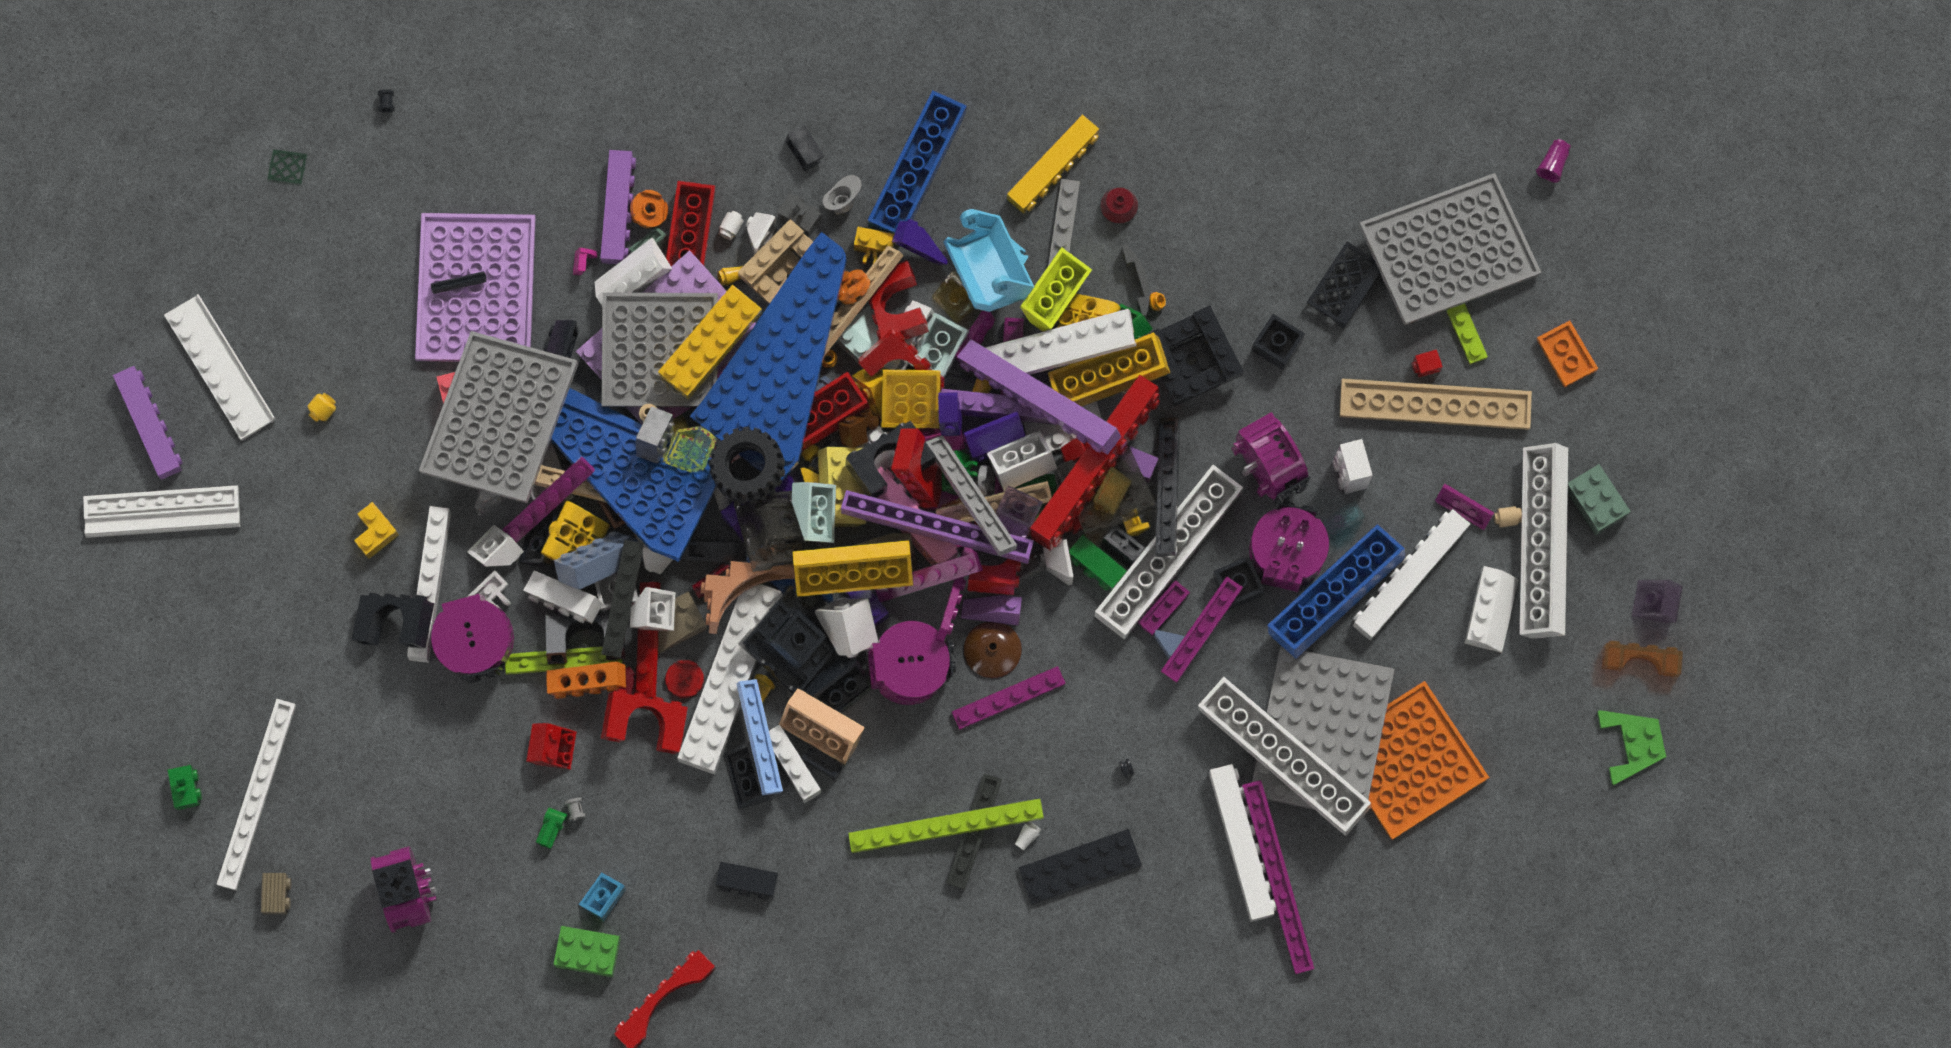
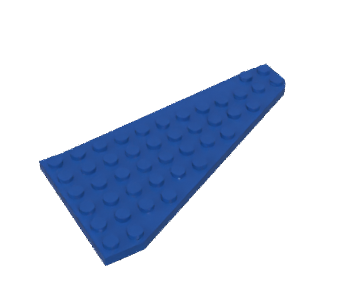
[690,232,847,482]
[550,388,717,562]

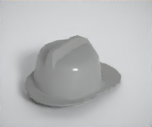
[822,175,862,215]

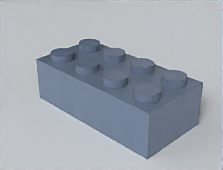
[554,531,643,590]

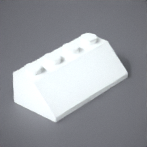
[594,238,672,306]
[1464,566,1519,653]

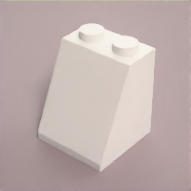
[815,598,878,658]

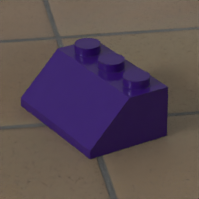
[964,412,1025,463]

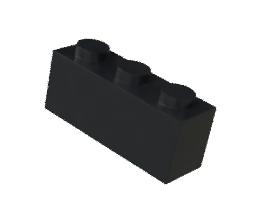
[716,862,779,901]

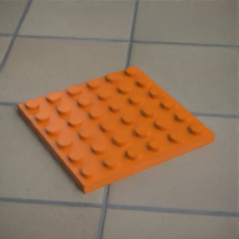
[1368,681,1490,840]

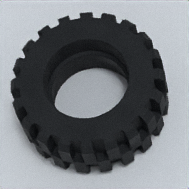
[709,427,785,504]

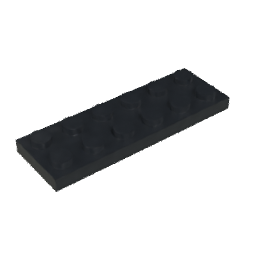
[1018,829,1142,905]

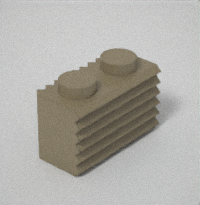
[261,873,292,914]

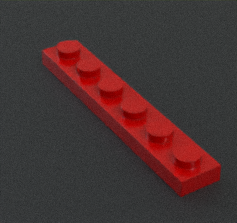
[636,582,661,698]

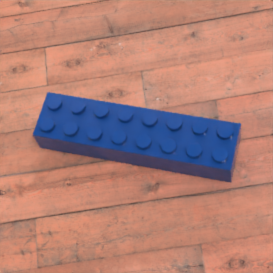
[867,90,967,234]
[1267,524,1405,659]

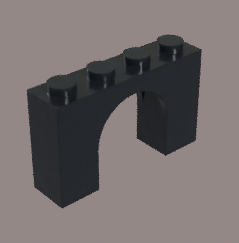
[845,420,936,498]
[351,593,434,649]
[545,611,626,664]

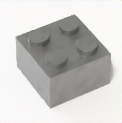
[636,406,675,464]

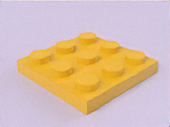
[881,370,941,428]

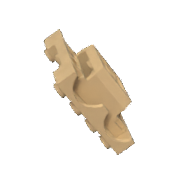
[738,219,845,304]

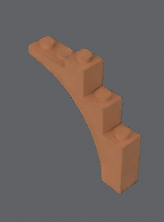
[701,548,795,634]

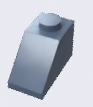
[1154,630,1185,659]

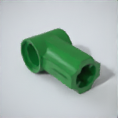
[536,807,568,849]

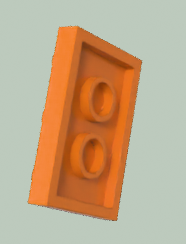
[1536,320,1598,388]

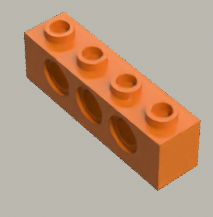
[546,662,626,699]

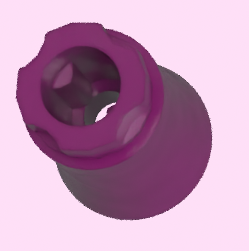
[1536,139,1571,183]

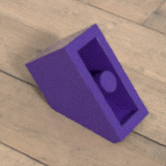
[938,392,962,436]

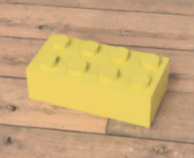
[818,447,866,527]

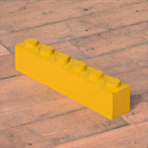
[1007,114,1099,214]

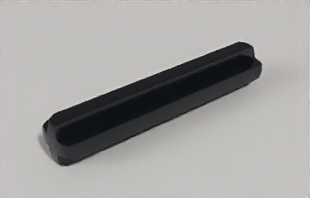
[430,271,487,294]

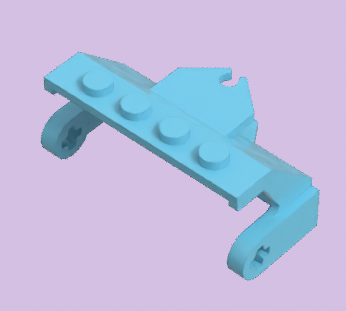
[943,209,1034,312]

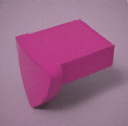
[573,248,598,276]

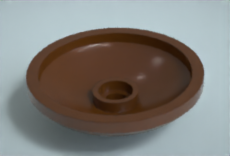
[964,622,1022,678]

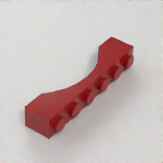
[614,950,716,1048]

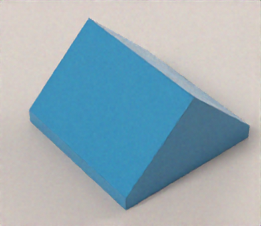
[579,873,626,922]

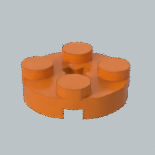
[630,190,668,228]
[838,270,870,305]

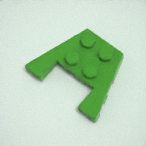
[1597,710,1666,785]

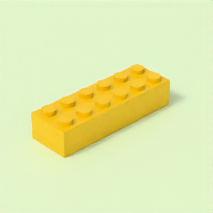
[658,285,762,400]
[1048,333,1170,407]
[793,541,913,597]

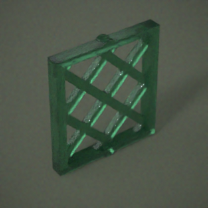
[268,149,307,184]

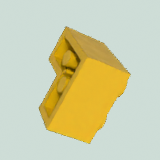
[852,369,883,419]
[354,502,399,559]

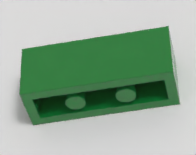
[1069,535,1127,591]

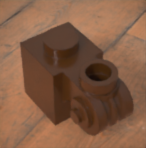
[838,409,879,448]

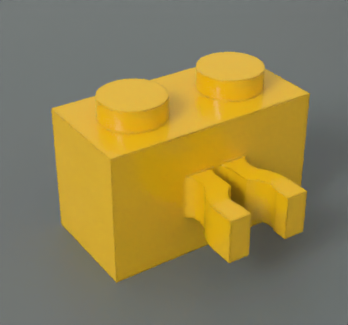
[854,227,895,264]

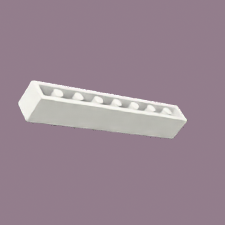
[407,506,451,663]
[1353,509,1470,641]
[1209,764,1276,922]

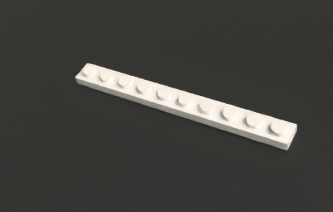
[217,699,296,891]

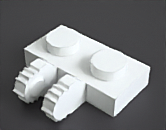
[467,570,511,609]

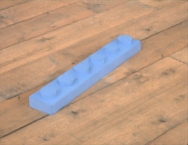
[736,679,783,795]

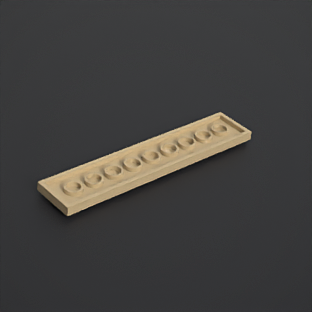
[1339,379,1532,430]

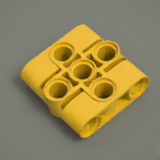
[1057,294,1121,328]
[541,501,610,561]

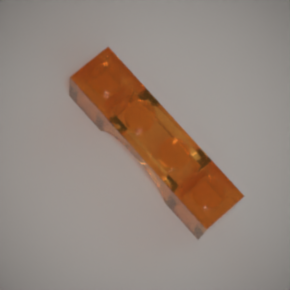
[1601,641,1683,677]

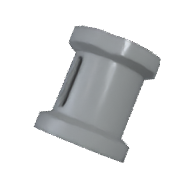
[564,798,586,821]

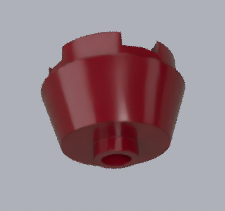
[1100,187,1138,223]

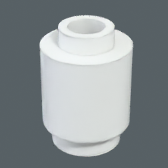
[718,211,744,240]

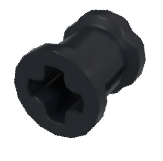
[378,89,395,113]

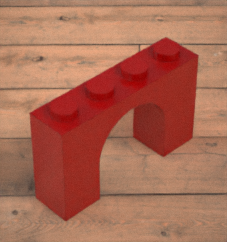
[868,261,929,340]
[858,328,944,391]
[891,428,942,508]
[968,521,1021,595]
[601,689,688,754]

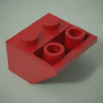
[526,723,577,770]

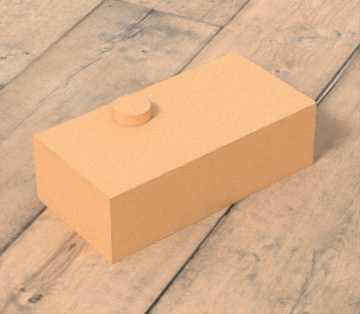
[779,689,865,765]

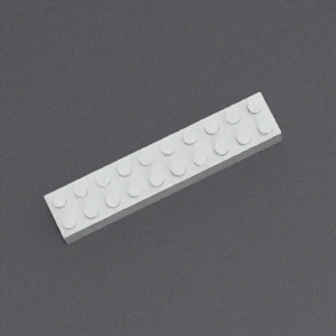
[1520,443,1568,639]
[1094,465,1243,640]
[678,584,781,775]
[1198,677,1371,836]

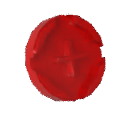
[665,660,704,698]

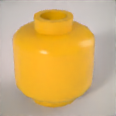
[307,393,336,422]

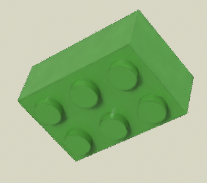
[554,926,621,977]

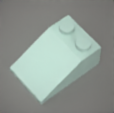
[836,305,879,366]
[908,313,969,378]
[792,482,836,543]

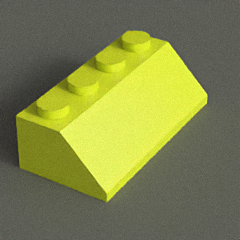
[1020,247,1092,332]

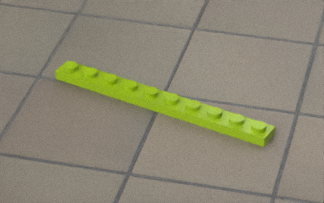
[848,799,1044,853]

